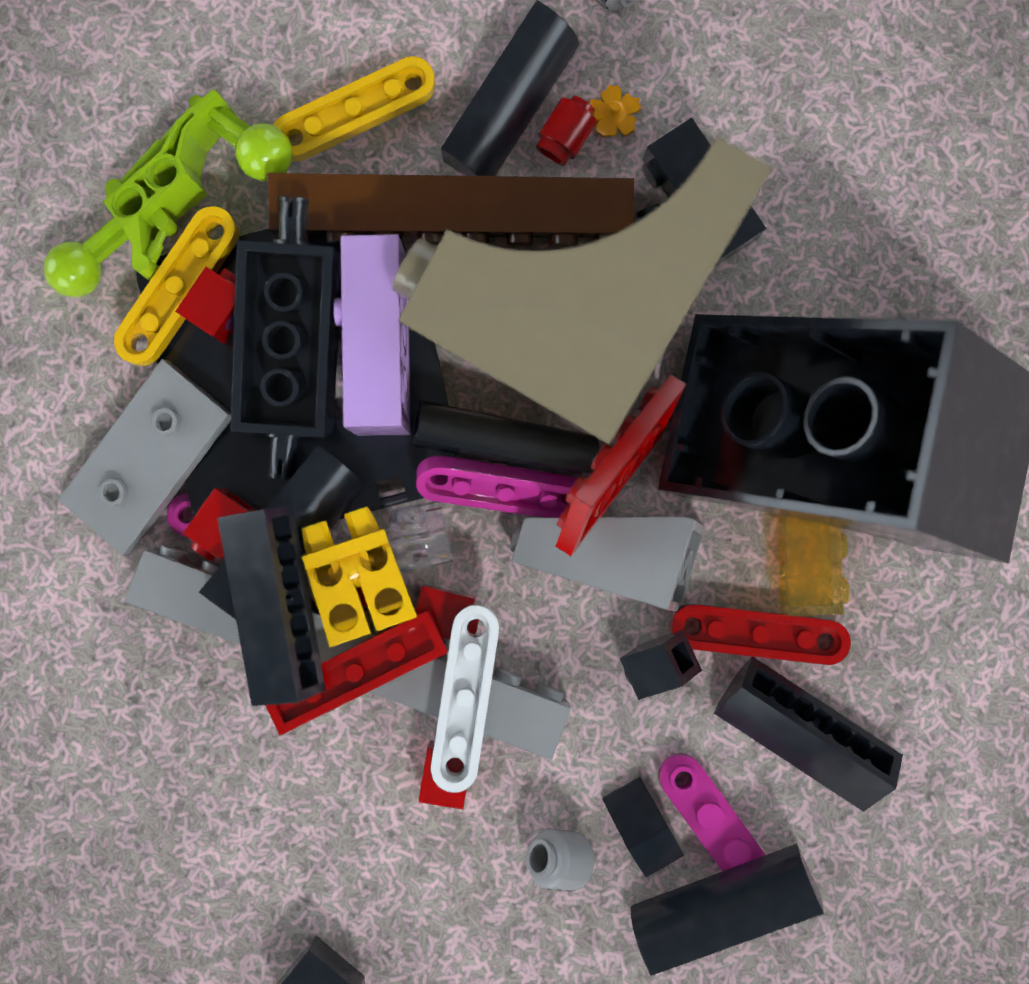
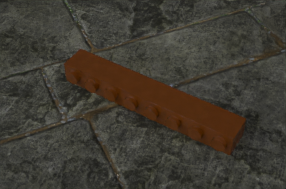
[267,173,634,246]

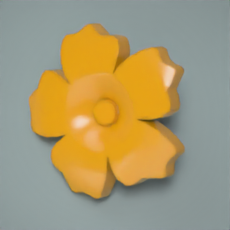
[590,85,641,138]

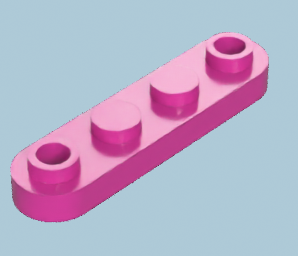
[416,456,579,518]
[658,753,766,871]

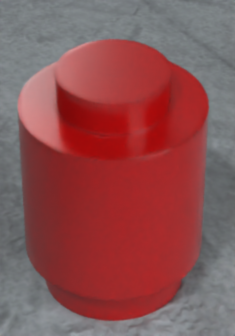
[536,95,597,166]

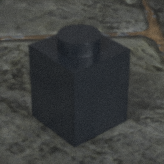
[620,629,702,700]

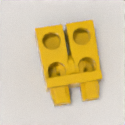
[302,507,417,647]

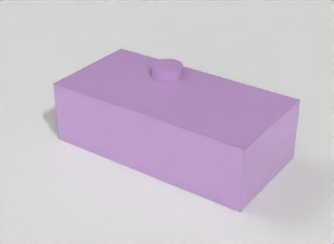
[334,235,411,436]

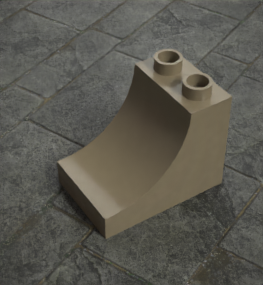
[392,136,773,444]

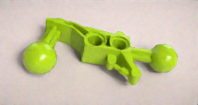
[43,89,293,298]

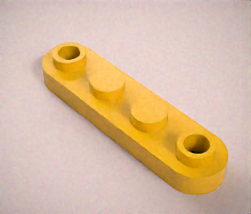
[273,56,436,162]
[114,206,239,366]

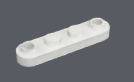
[431,605,499,792]

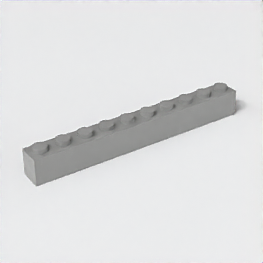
[124,545,571,760]

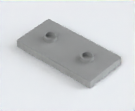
[58,359,231,556]

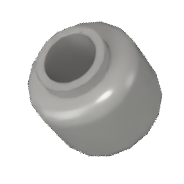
[526,828,594,892]

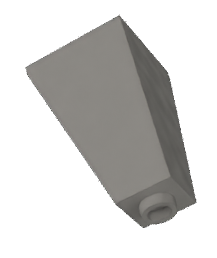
[510,517,705,612]

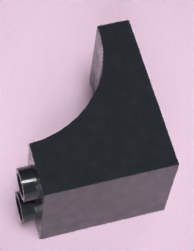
[658,314,1029,564]

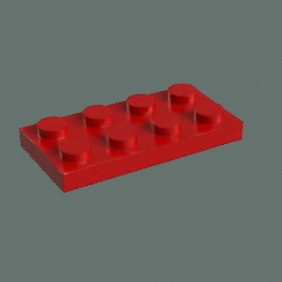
[555,375,686,557]

